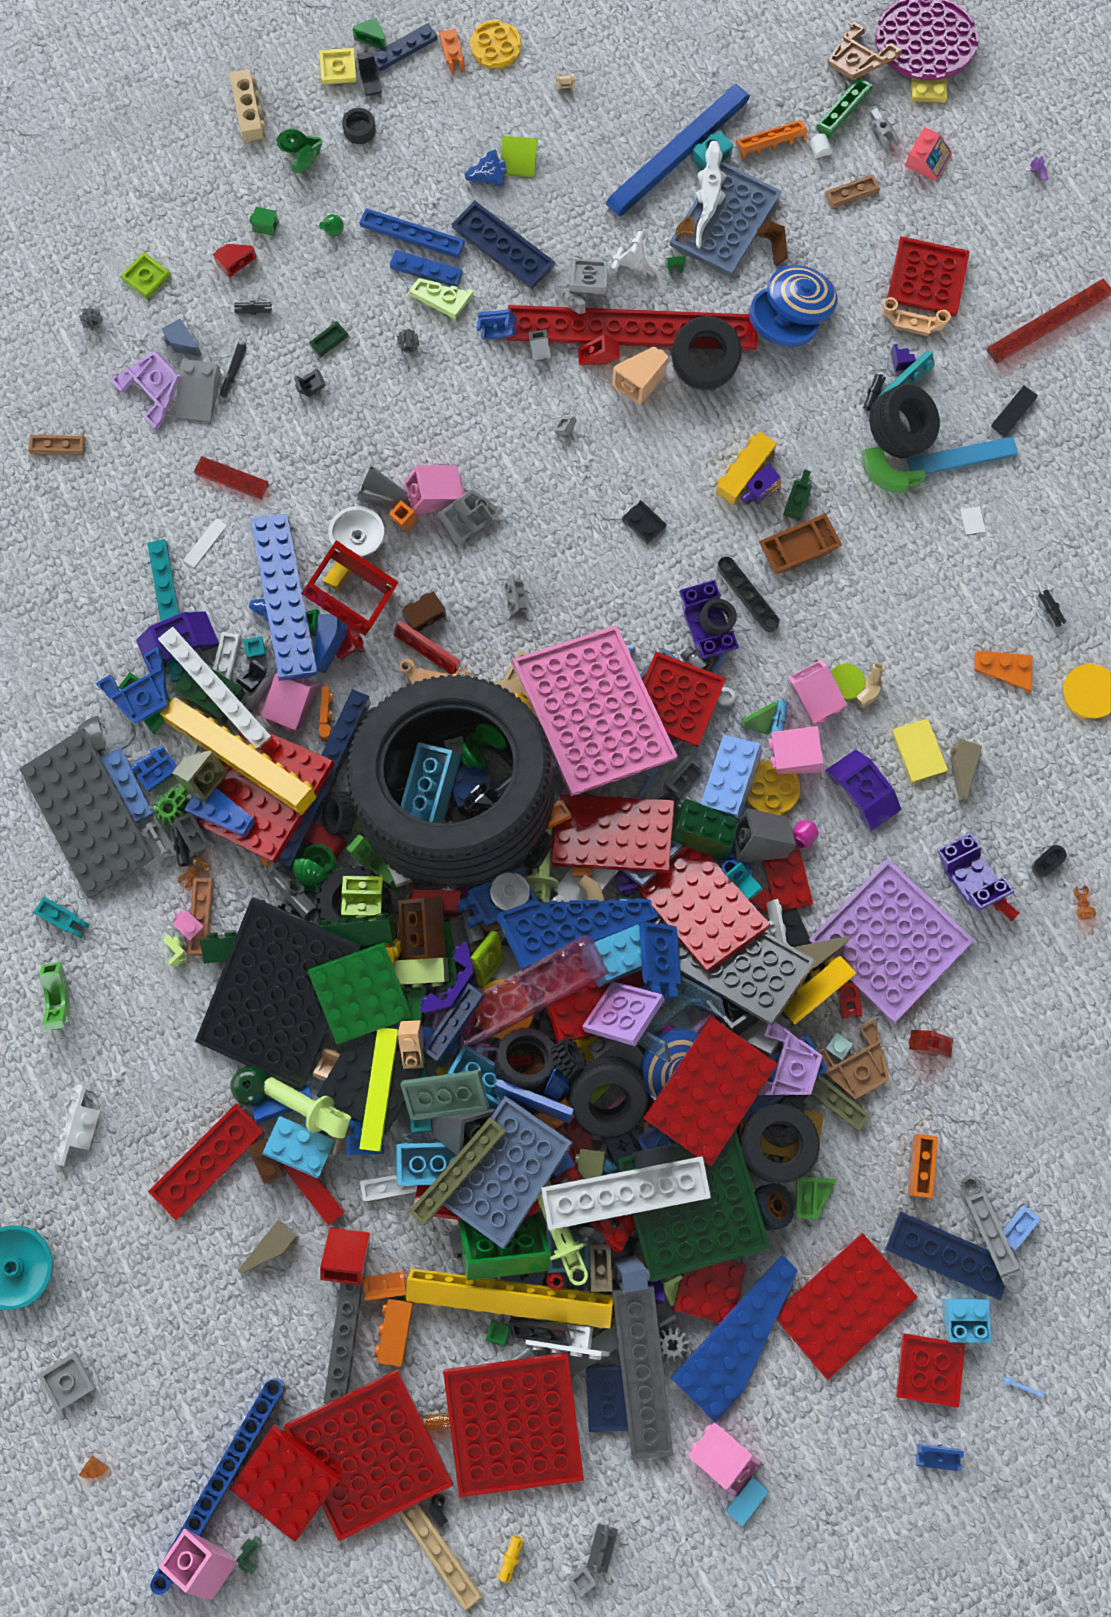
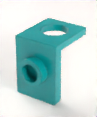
[726,862,763,901]

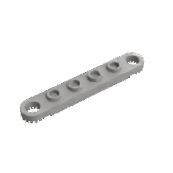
[961,1175,1025,1294]

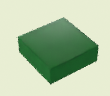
[485,1320,510,1347]

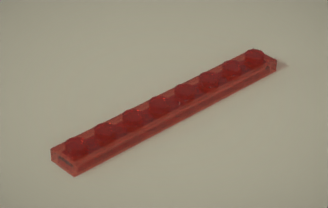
[986,278,1111,364]

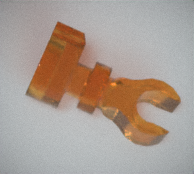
[178,855,210,888]
[1073,885,1096,919]

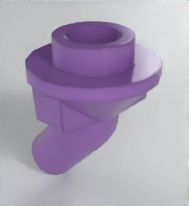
[1030,155,1048,181]

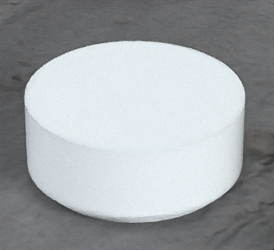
[717,688,735,707]

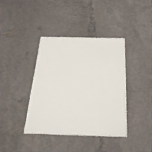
[960,506,986,534]

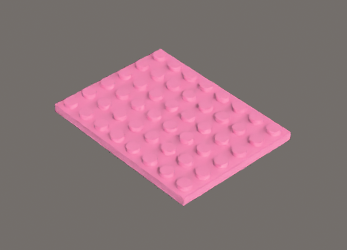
[512,625,678,796]

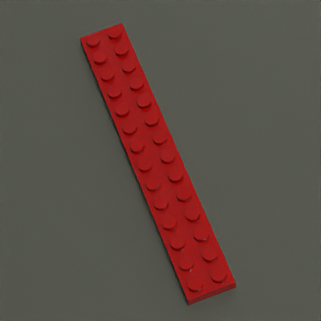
[506,305,757,350]

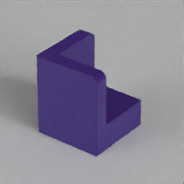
[890,344,916,371]

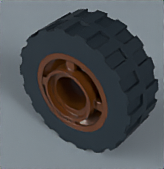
[754,1183,795,1231]

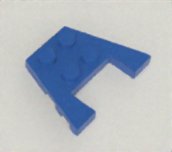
[96,647,169,724]

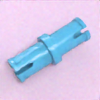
[770,700,789,738]

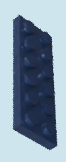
[452,200,555,289]
[884,1212,1005,1300]

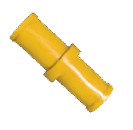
[497,1535,525,1583]

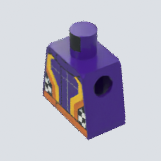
[740,464,781,506]

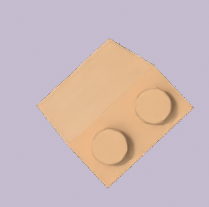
[612,347,669,405]

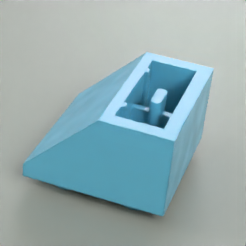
[942,1298,991,1343]

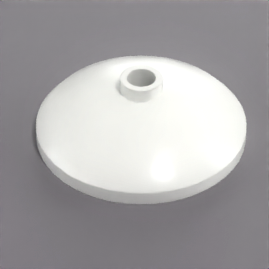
[329,506,385,558]

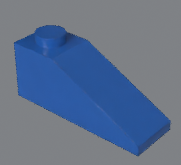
[314,614,348,673]

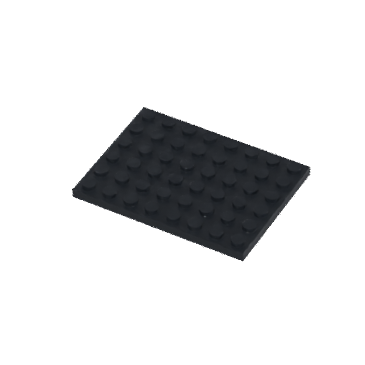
[195,897,362,1091]

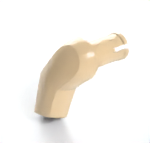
[855,663,885,708]
[577,875,605,901]

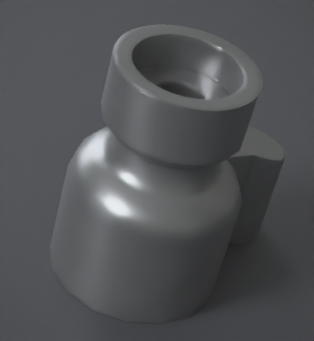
[680,646,717,670]

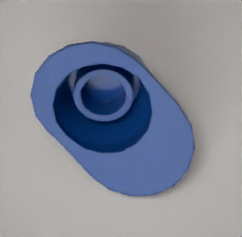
[542,1065,570,1100]

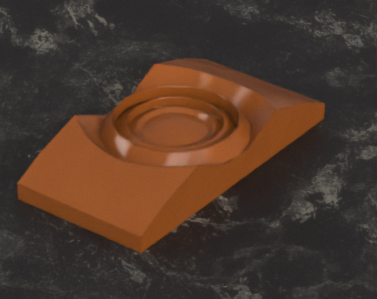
[759,513,842,574]

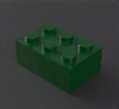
[173,667,246,725]
[671,798,739,860]

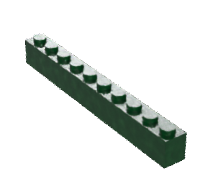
[200,913,397,964]

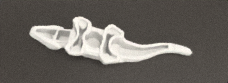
[696,141,726,249]

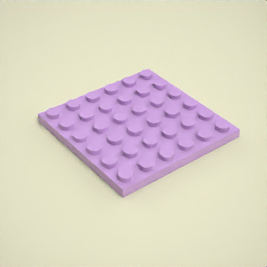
[808,859,974,1024]

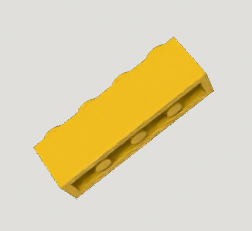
[716,431,777,505]

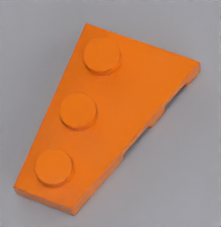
[974,651,1032,693]

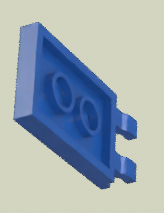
[457,868,538,930]
[639,922,681,1000]

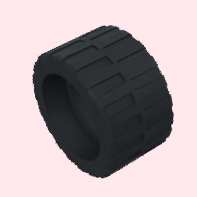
[494,1027,556,1094]

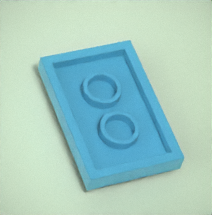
[262,1116,335,1178]

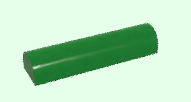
[817,78,873,138]

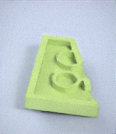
[409,279,474,319]

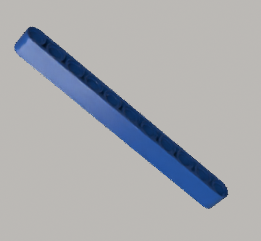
[606,84,750,217]
[150,1378,285,1595]

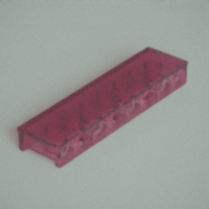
[461,935,609,1048]

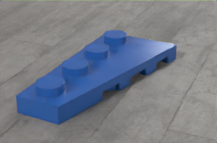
[184,788,256,838]

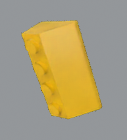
[783,955,856,1025]

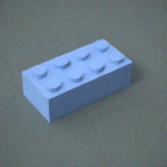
[701,735,763,820]

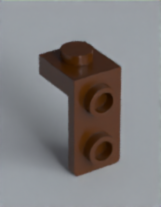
[757,221,788,266]

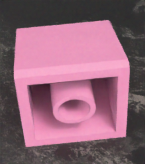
[404,465,465,515]
[788,660,847,723]
[261,673,321,731]
[768,726,823,774]
[689,1422,762,1496]
[159,1529,237,1600]

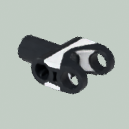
[463,773,512,812]

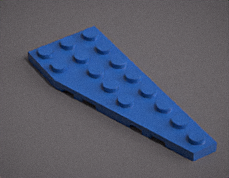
[496,899,659,970]
[671,1255,798,1423]

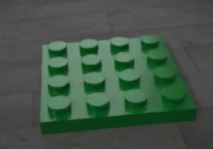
[308,942,412,1044]

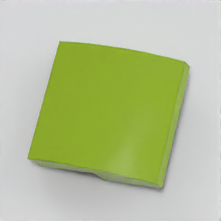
[501,136,537,177]
[341,876,383,918]

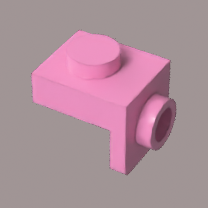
[173,910,204,941]

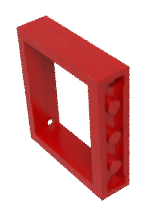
[301,540,399,636]

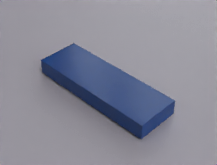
[252,1084,313,1124]

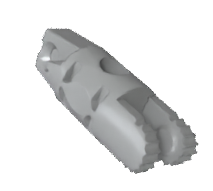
[870,108,901,151]
[555,284,586,314]

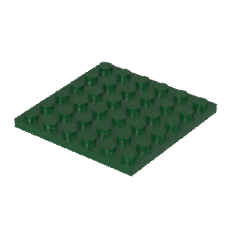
[617,1129,770,1282]

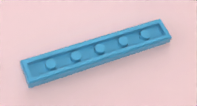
[907,437,1018,474]

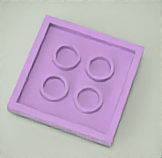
[582,981,665,1046]

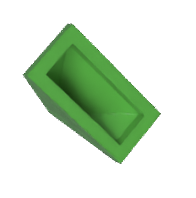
[741,702,777,734]

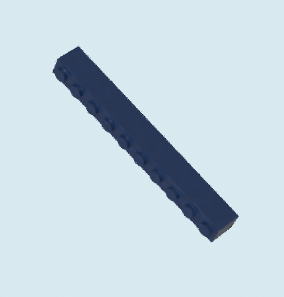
[274,689,371,872]

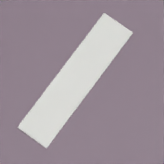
[183,518,227,568]

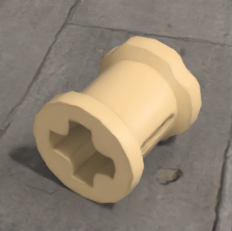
[556,73,575,91]

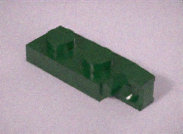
[783,469,812,520]

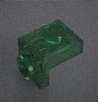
[236,1536,262,1574]

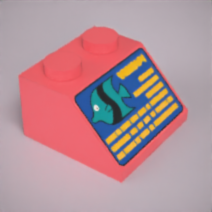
[905,127,952,181]

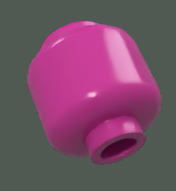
[792,820,819,849]

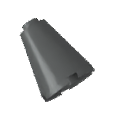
[357,466,410,508]

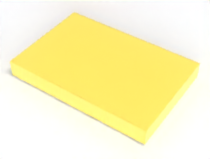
[891,718,948,783]

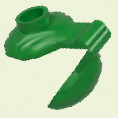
[276,128,323,173]
[461,723,507,770]
[292,843,335,894]

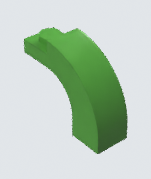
[862,447,926,493]
[347,834,404,893]
[39,962,70,1031]

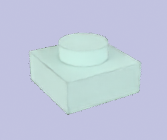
[825,1033,853,1061]

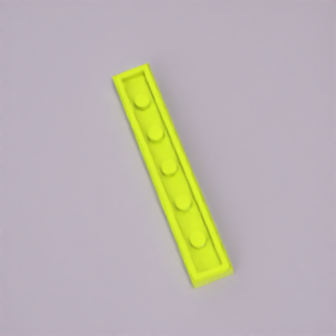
[359,1028,399,1152]

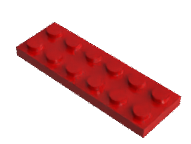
[148,1103,265,1220]

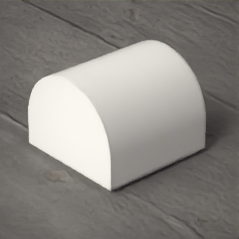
[809,134,832,159]

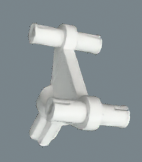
[610,231,658,276]

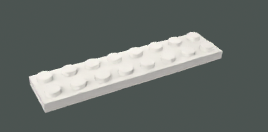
[541,1156,711,1230]

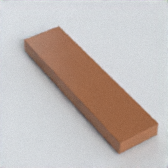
[187,878,214,956]

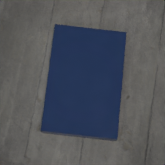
[586,1365,628,1432]

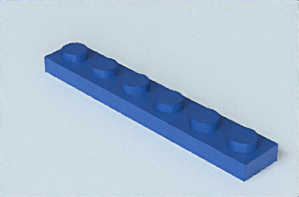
[359,208,465,258]

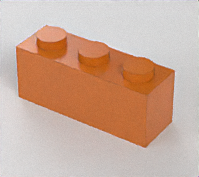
[908,1134,938,1199]
[374,1298,414,1367]

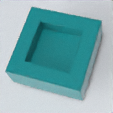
[243,636,266,659]

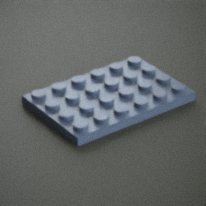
[669,161,782,277]
[444,1096,573,1249]

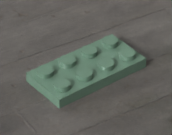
[400,1070,489,1120]

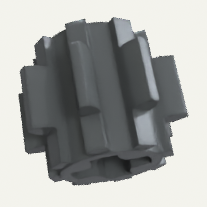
[79,306,103,331]
[397,329,419,353]

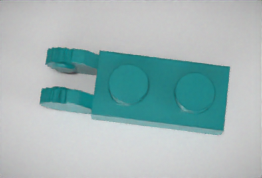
[33,896,90,938]

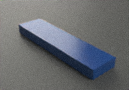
[495,1079,574,1124]

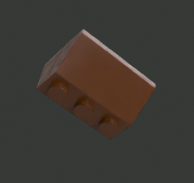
[398,897,446,960]

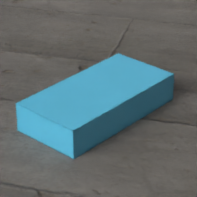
[725,1477,769,1526]

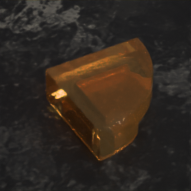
[676,216,694,235]
[79,1456,110,1478]

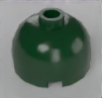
[230,1066,269,1106]

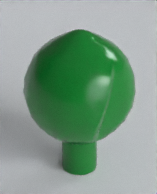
[319,214,344,237]

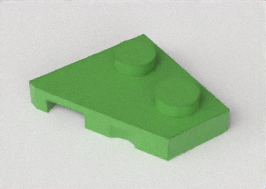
[795,1177,837,1219]

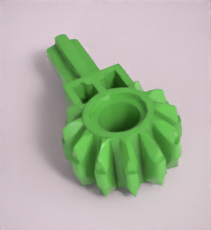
[153,785,190,826]

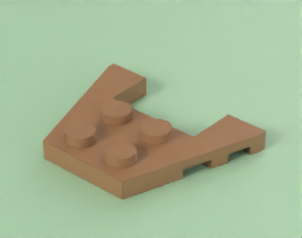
[828,21,902,80]
[818,1019,889,1100]

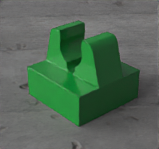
[665,256,685,274]

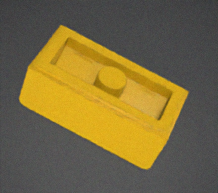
[323,562,352,591]

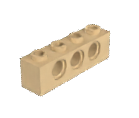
[229,69,266,143]

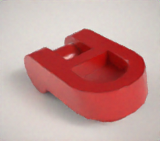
[838,982,862,1019]

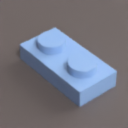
[1003,1206,1041,1251]

